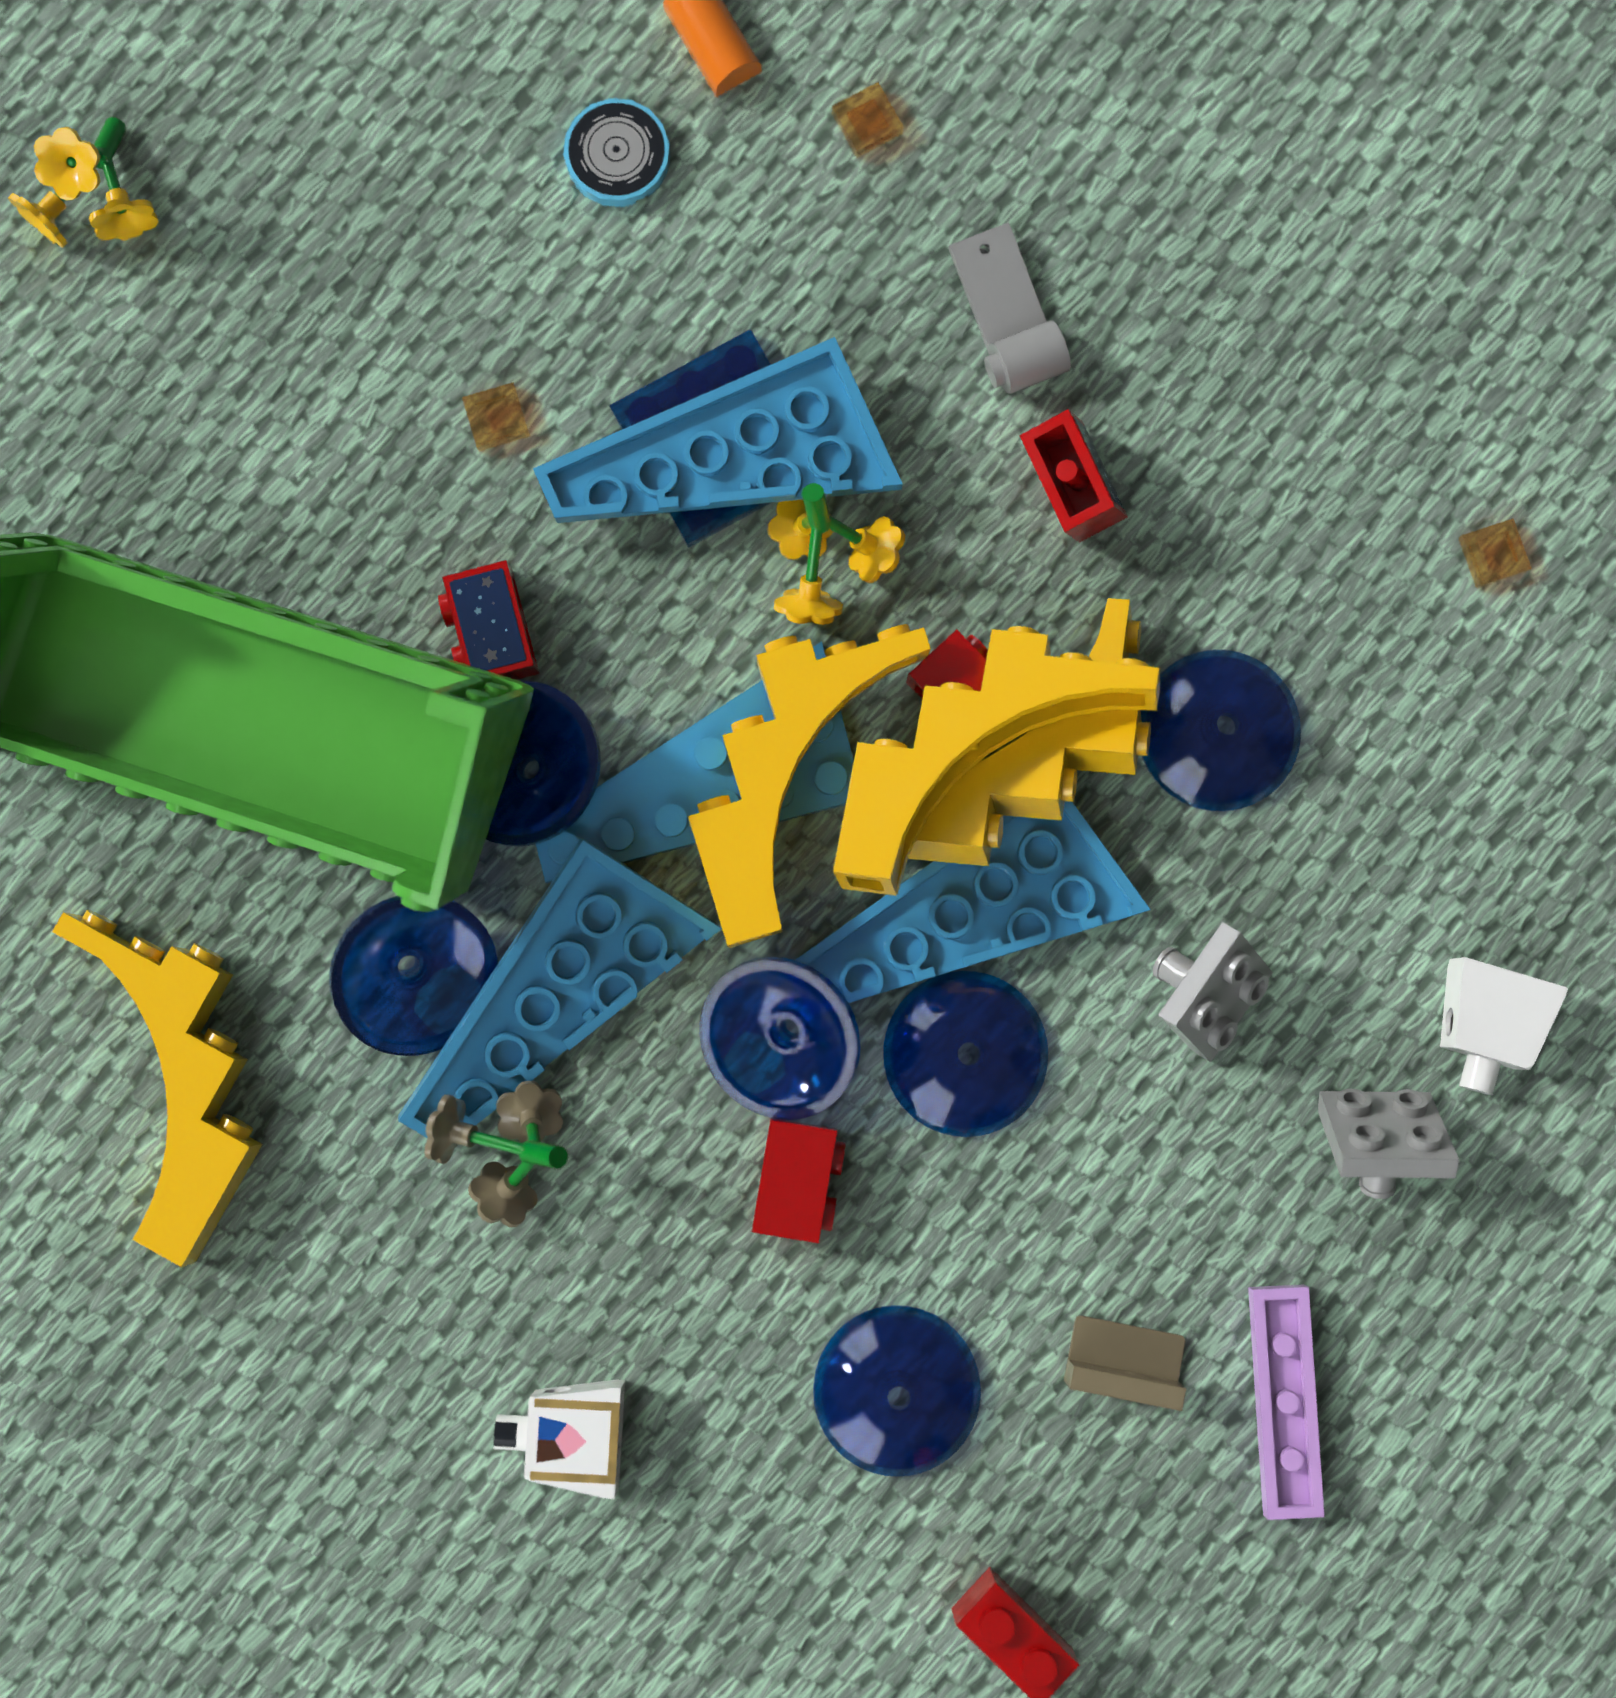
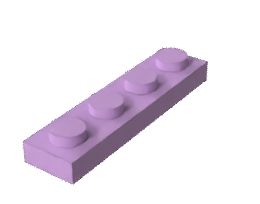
[1248,1284,1324,1520]

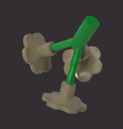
[424,1081,568,1228]

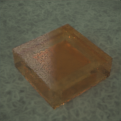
[831,82,904,158]
[462,382,530,451]
[1458,519,1532,588]

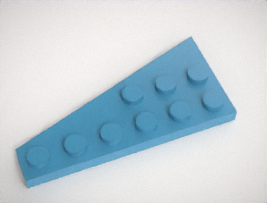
[533,337,903,523]
[532,642,854,884]
[784,801,1151,1013]
[398,837,722,1138]

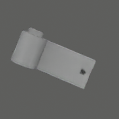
[948,222,1071,394]

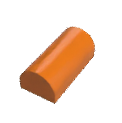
[663,0,762,97]

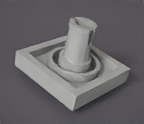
[1153,922,1273,1062]
[1318,1089,1459,1199]

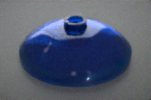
[1140,650,1301,812]
[486,681,601,847]
[329,896,498,1056]
[699,957,861,1120]
[883,971,1048,1137]
[813,1305,981,1477]

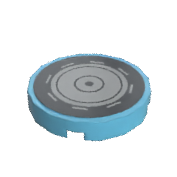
[563,98,670,207]

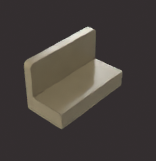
[1064,1315,1186,1411]

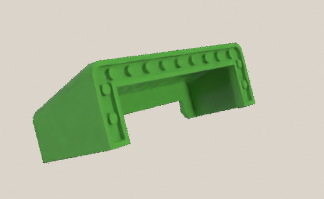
[0,532,534,912]

